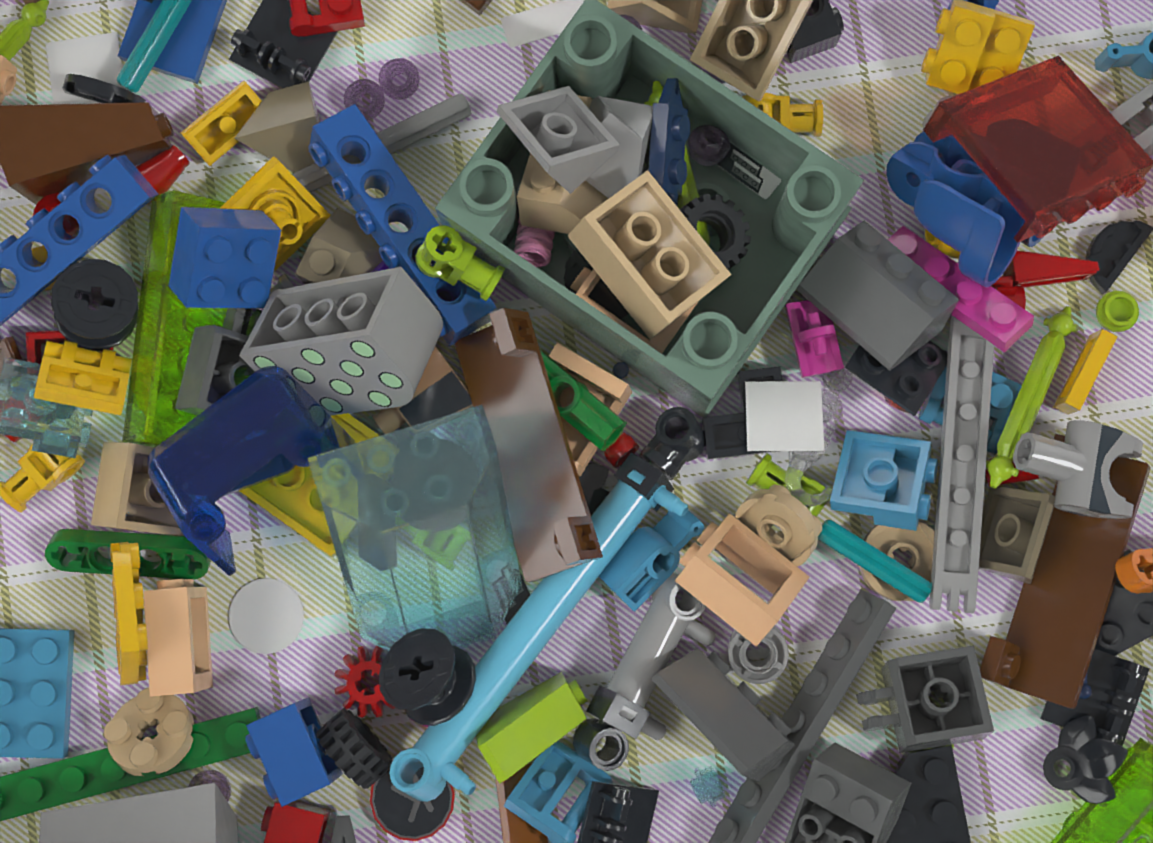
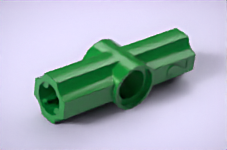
[540,350,627,451]

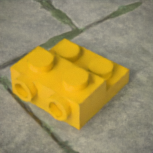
[921,0,1035,103]

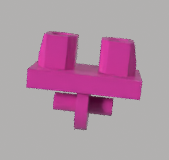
[785,300,844,378]

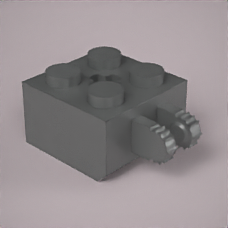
[175,308,281,431]
[856,645,994,753]

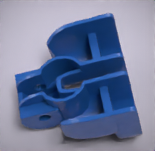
[886,121,1079,287]

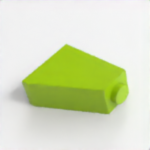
[476,672,588,784]

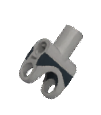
[1013,420,1143,519]

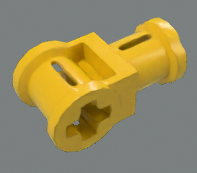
[742,93,823,137]
[0,429,85,513]

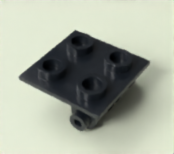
[229,0,338,89]
[844,341,948,416]
[1094,549,1153,656]
[1040,649,1150,746]
[577,781,659,843]

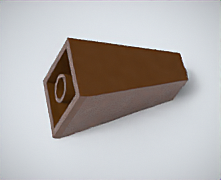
[0,102,174,205]

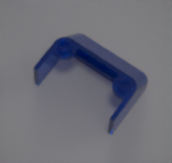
[147,366,365,576]

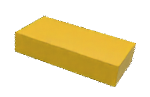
[1053,329,1118,415]

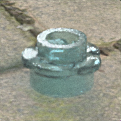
[690,766,726,807]

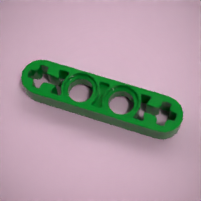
[44,529,213,580]

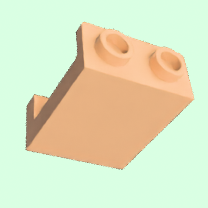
[548,342,632,476]

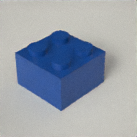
[169,207,281,308]
[245,697,343,807]

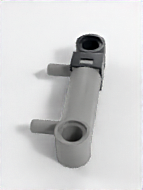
[573,572,716,771]

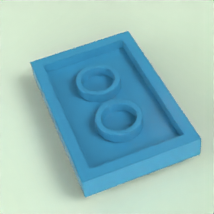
[0,628,75,759]

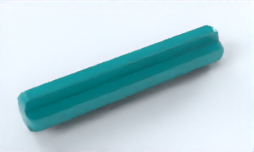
[117,0,192,93]
[818,520,932,603]

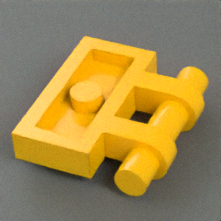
[34,340,132,416]

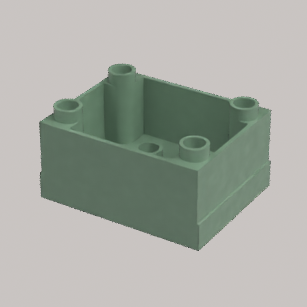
[435,0,864,417]

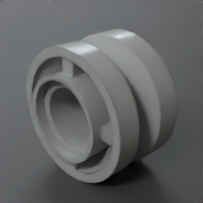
[728,626,789,684]

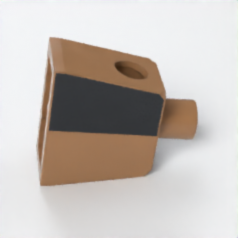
[372,346,474,437]

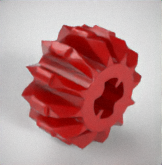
[334,646,395,718]

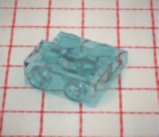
[0,357,93,458]

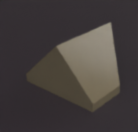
[234,82,321,172]

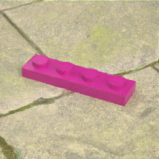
[887,226,1034,353]

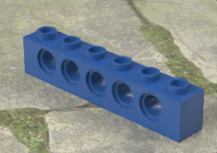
[308,104,497,346]
[0,155,158,326]

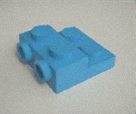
[830,430,938,531]

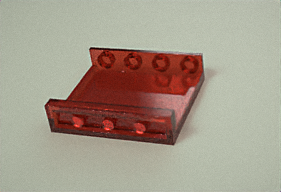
[923,55,1153,243]

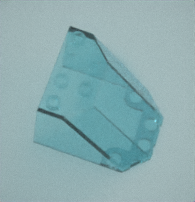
[307,404,522,651]

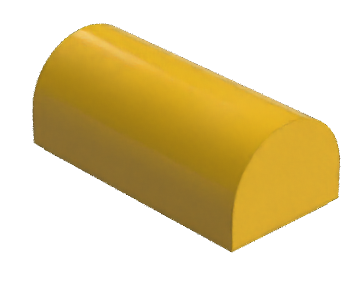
[181,80,262,166]

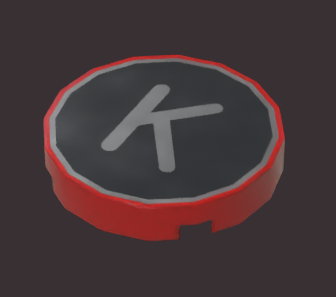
[370,759,456,841]

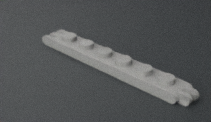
[929,316,994,613]

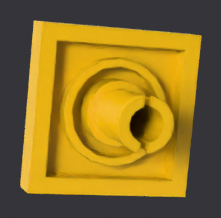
[219,156,331,273]

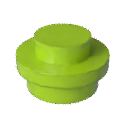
[1096,291,1139,332]

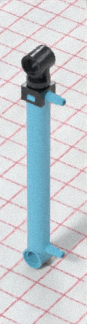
[389,407,706,802]

